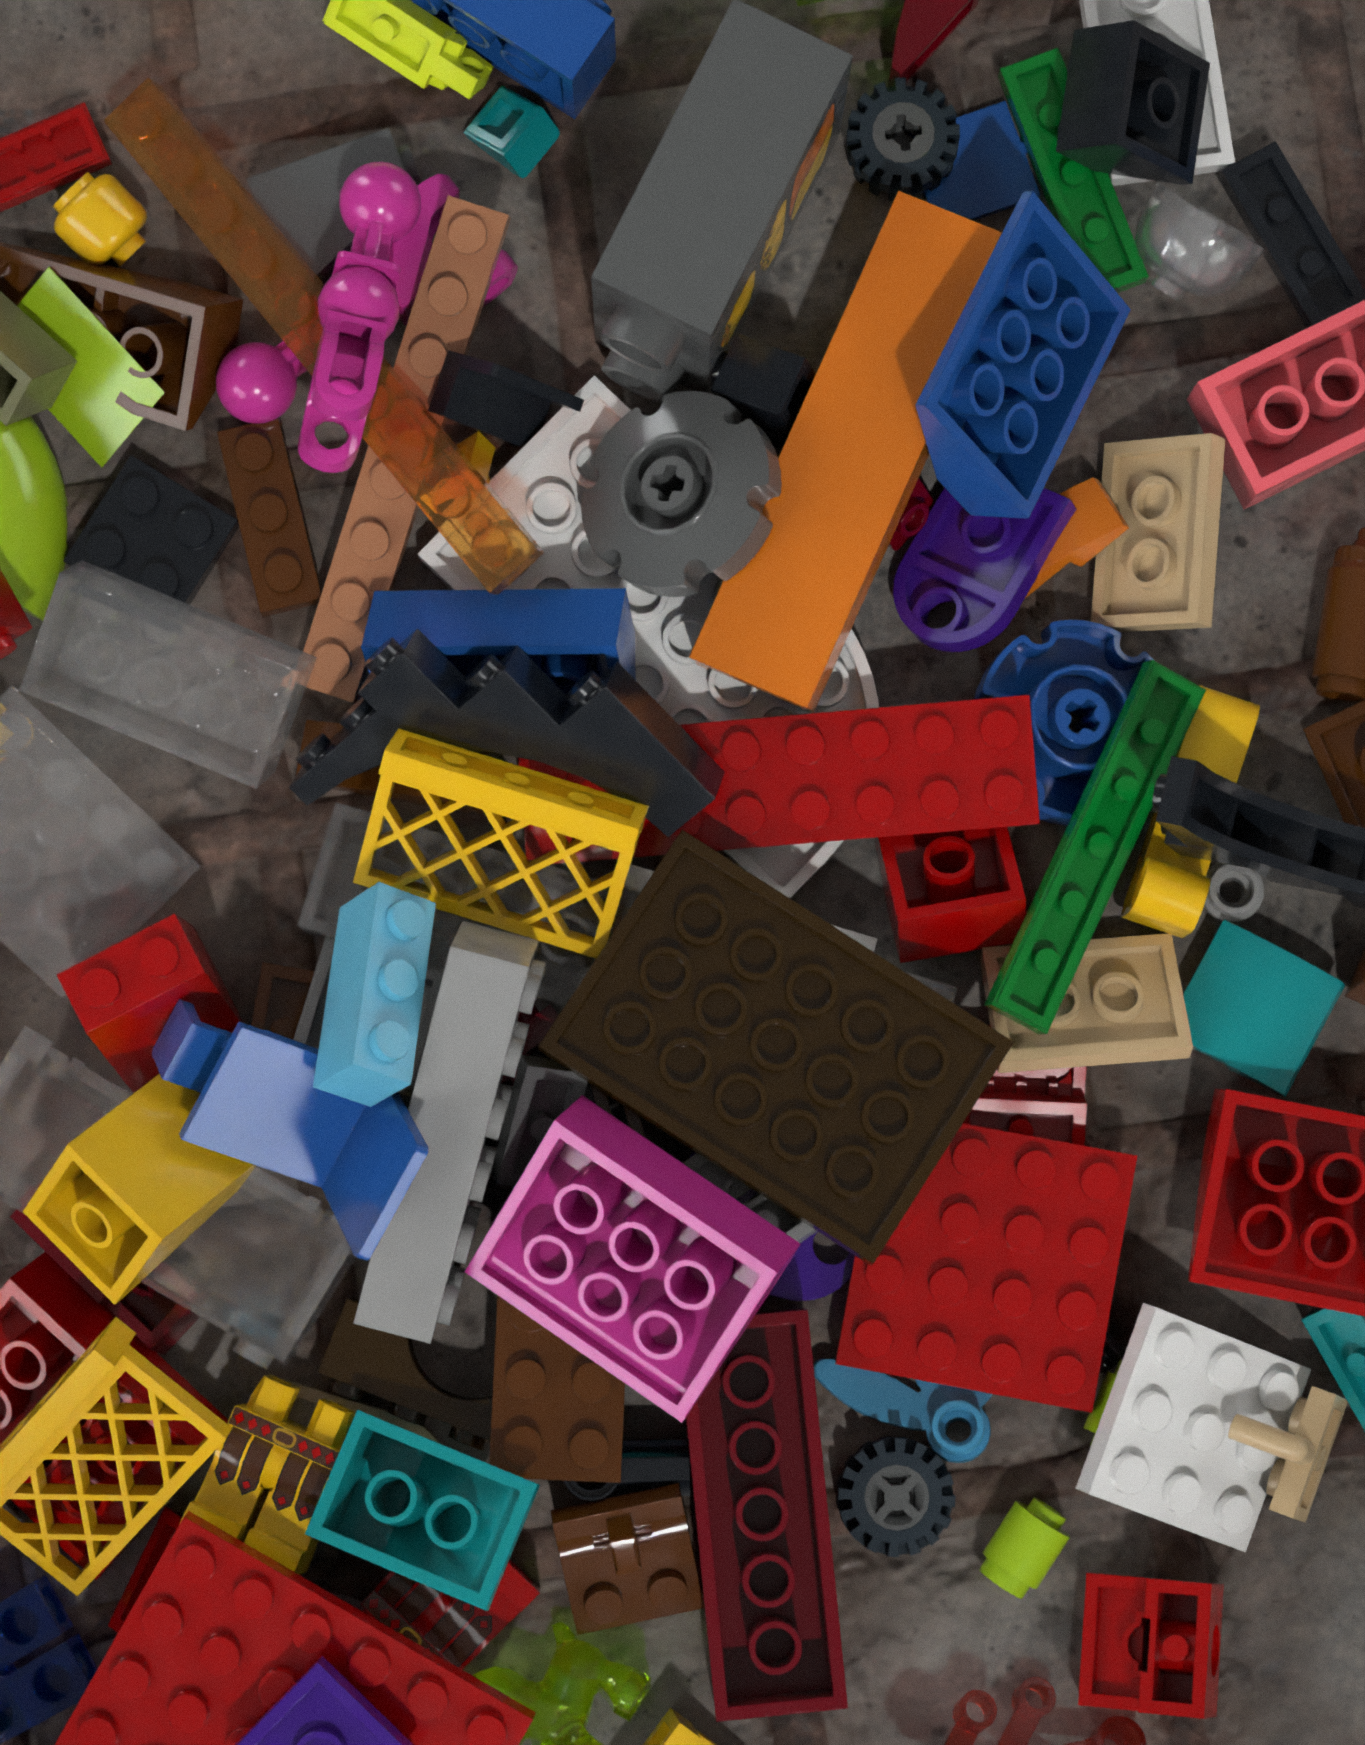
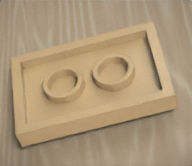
[1091,433,1225,632]
[980,933,1193,1073]

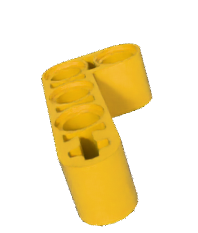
[1121,685,1260,938]

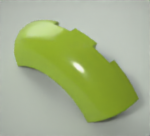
[0,416,68,622]

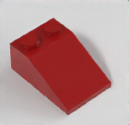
[874,827,1026,963]

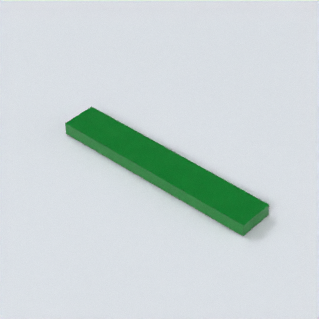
[984,660,1206,1034]

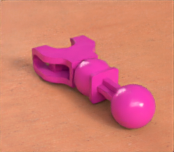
[298,161,421,473]
[216,174,518,424]

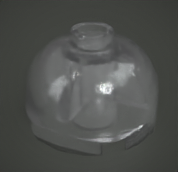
[1134,182,1265,301]

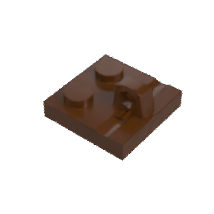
[550,1483,705,1635]

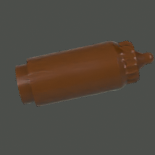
[1311,527,1365,702]

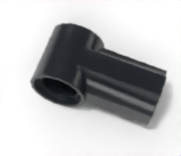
[564,1438,690,1501]

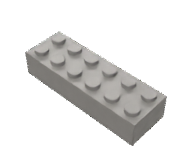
[353,921,546,1344]

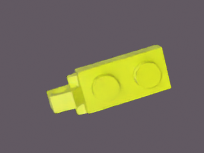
[322,0,494,99]

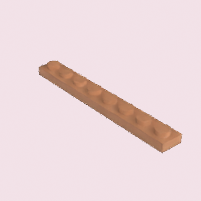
[293,195,511,703]

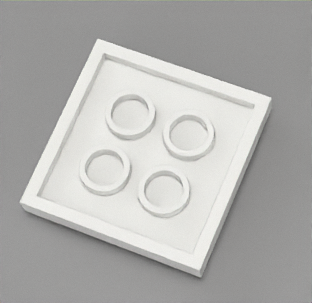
[1075,1303,1311,1552]

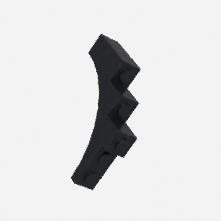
[289,628,725,837]
[1152,756,1365,909]

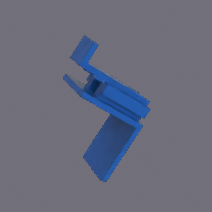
[152,999,429,1261]

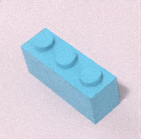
[313,882,436,1107]

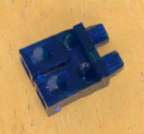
[0,1575,98,1744]

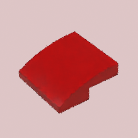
[963,1024,1087,1146]

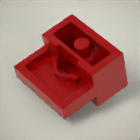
[1078,1573,1224,1719]

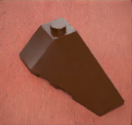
[0,242,244,431]

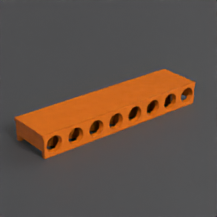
[689,191,1002,713]

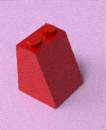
[57,913,244,1093]

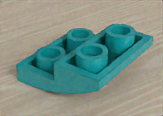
[1183,919,1346,1097]

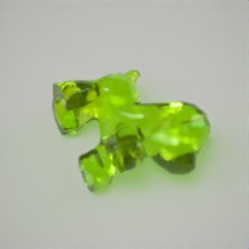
[472,1622,651,1745]

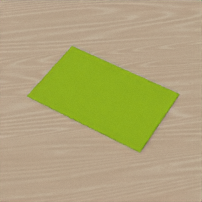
[17,267,165,468]

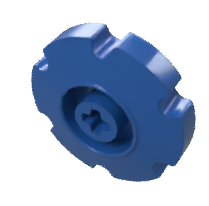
[974,620,1154,825]

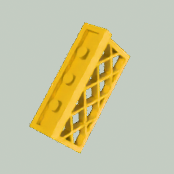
[353,728,649,958]
[0,1317,232,1596]

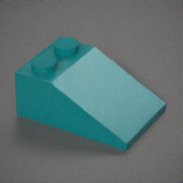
[305,1410,540,1611]

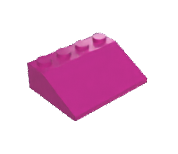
[465,1095,801,1423]

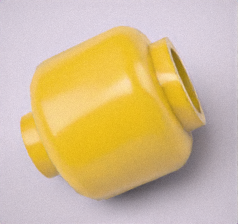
[52,172,147,267]

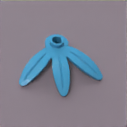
[813,1358,993,1463]

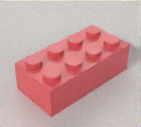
[1186,300,1365,510]

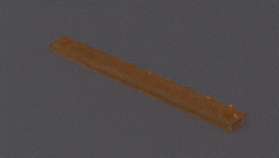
[103,78,545,595]

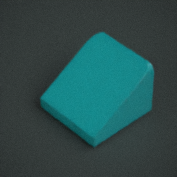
[463,86,560,179]

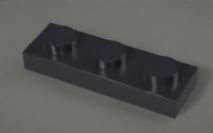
[1218,141,1365,328]

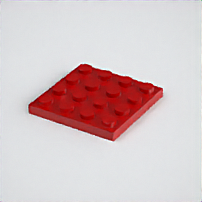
[835,1123,1137,1413]

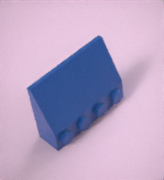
[915,191,1131,519]

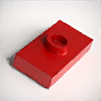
[0,102,112,212]

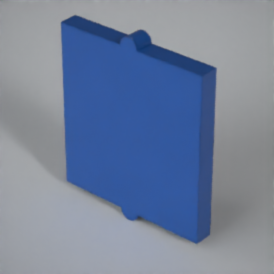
[908,101,1040,221]

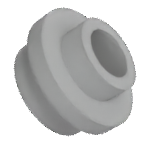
[1204,862,1264,923]

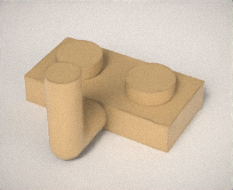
[1228,1386,1348,1523]

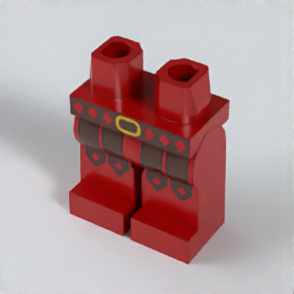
[361,1559,540,1670]

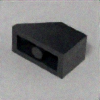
[711,333,816,445]

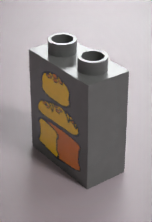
[591,0,853,404]

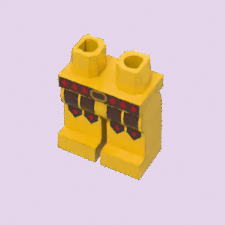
[180,1374,355,1575]

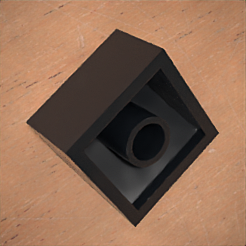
[1056,20,1210,185]

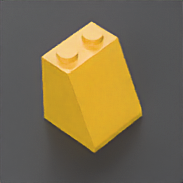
[23,1073,256,1305]

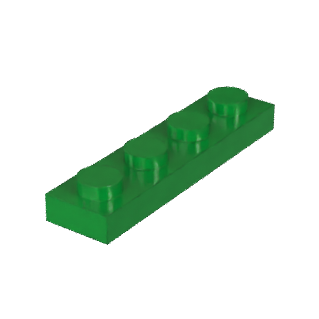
[998,48,1149,293]

